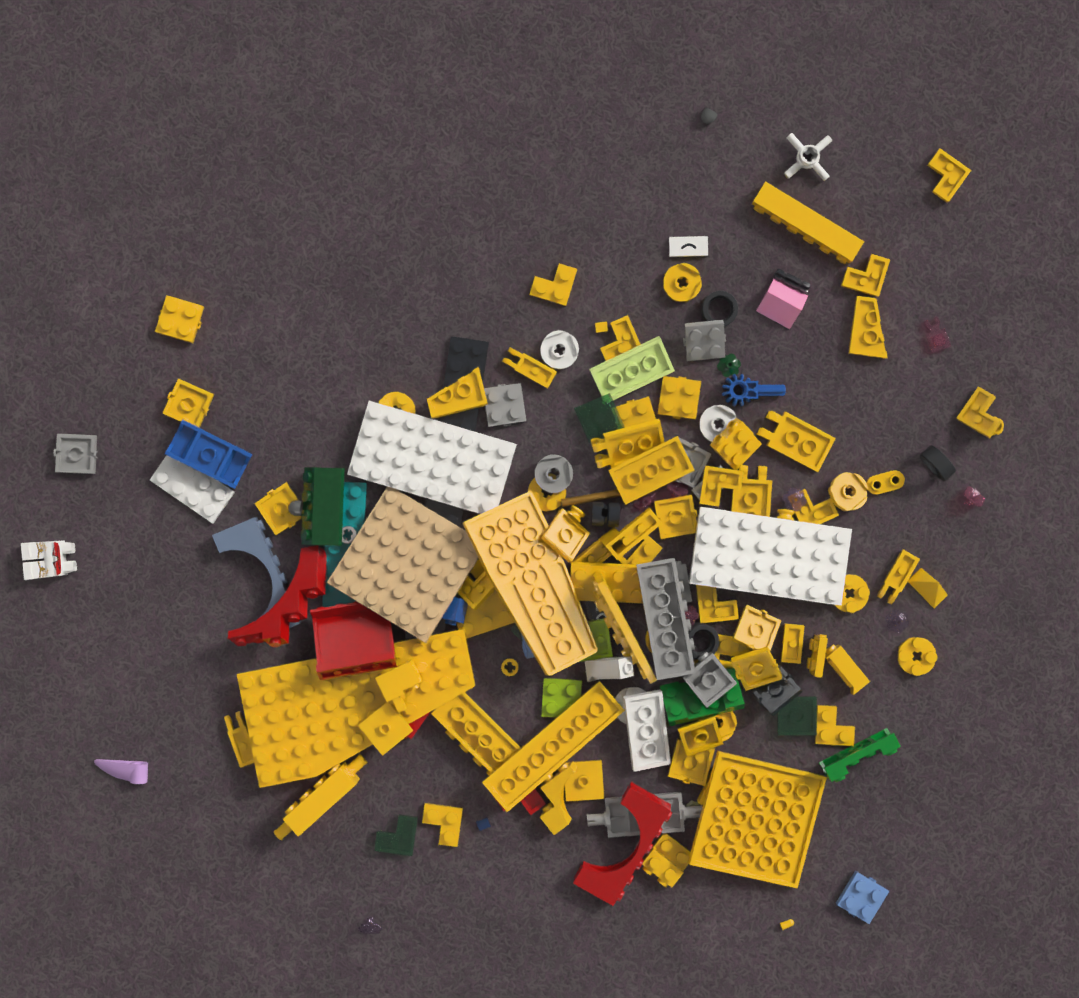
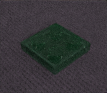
[574,393,625,443]
[777,696,817,735]

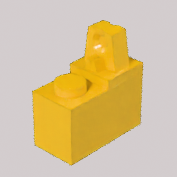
[375,659,422,713]

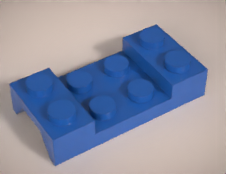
[165,419,253,489]

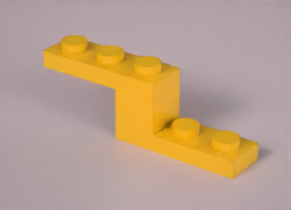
[570,508,662,564]

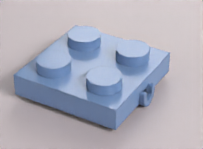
[836,870,889,924]

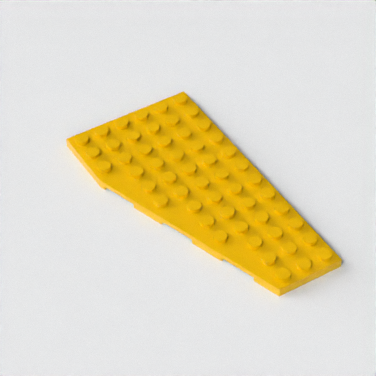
[237,629,475,788]

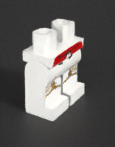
[21,541,77,580]

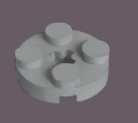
[535,455,573,493]

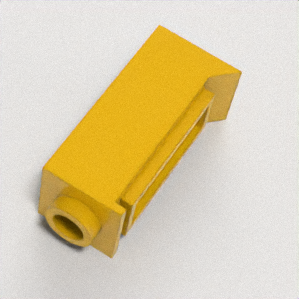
[825,644,870,695]

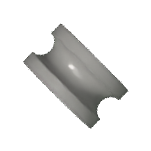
[342,526,357,544]

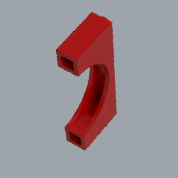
[573,782,672,906]

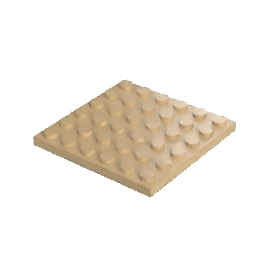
[327,486,479,643]

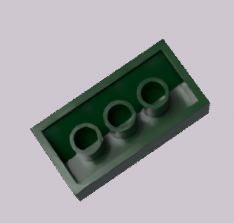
[301,467,345,546]

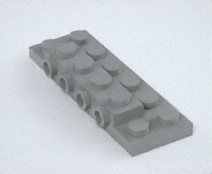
[636,558,696,680]

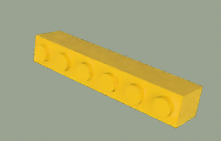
[752,181,864,264]

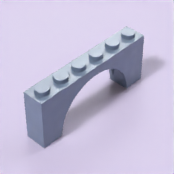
[212,517,301,628]

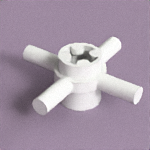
[784,133,832,181]

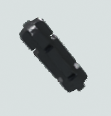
[773,269,810,293]

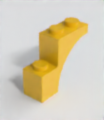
[540,761,578,835]

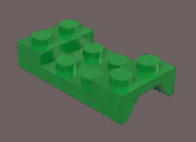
[660,668,745,726]
[819,728,901,782]

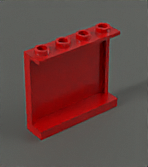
[310,601,397,680]

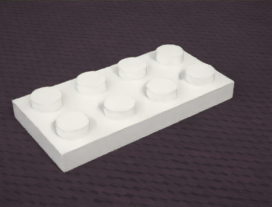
[150,455,235,523]
[623,689,671,772]

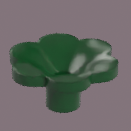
[717,353,741,377]

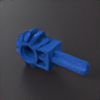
[722,374,786,406]

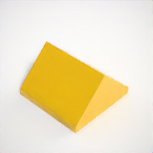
[677,716,723,757]

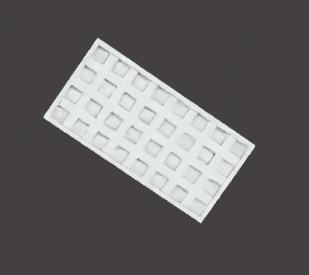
[347,401,517,514]
[689,507,852,606]

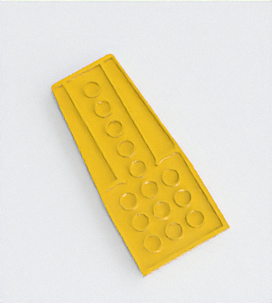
[462,491,598,676]

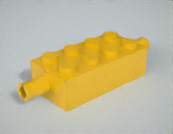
[274,754,368,840]

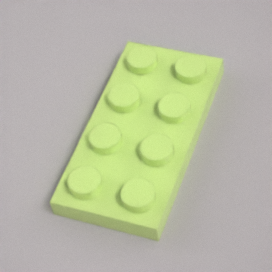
[589,336,675,404]

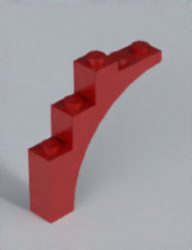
[228,545,327,647]

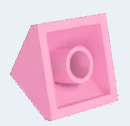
[756,279,808,329]

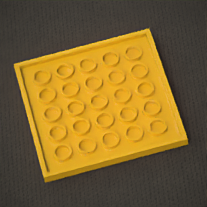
[688,751,827,888]

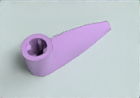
[94,759,148,784]

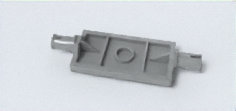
[587,792,702,838]

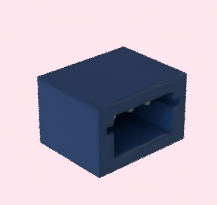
[476,817,491,831]

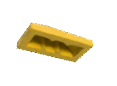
[908,568,948,608]

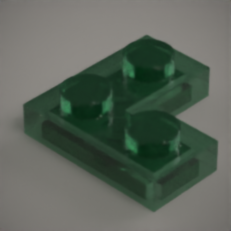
[374,814,418,856]

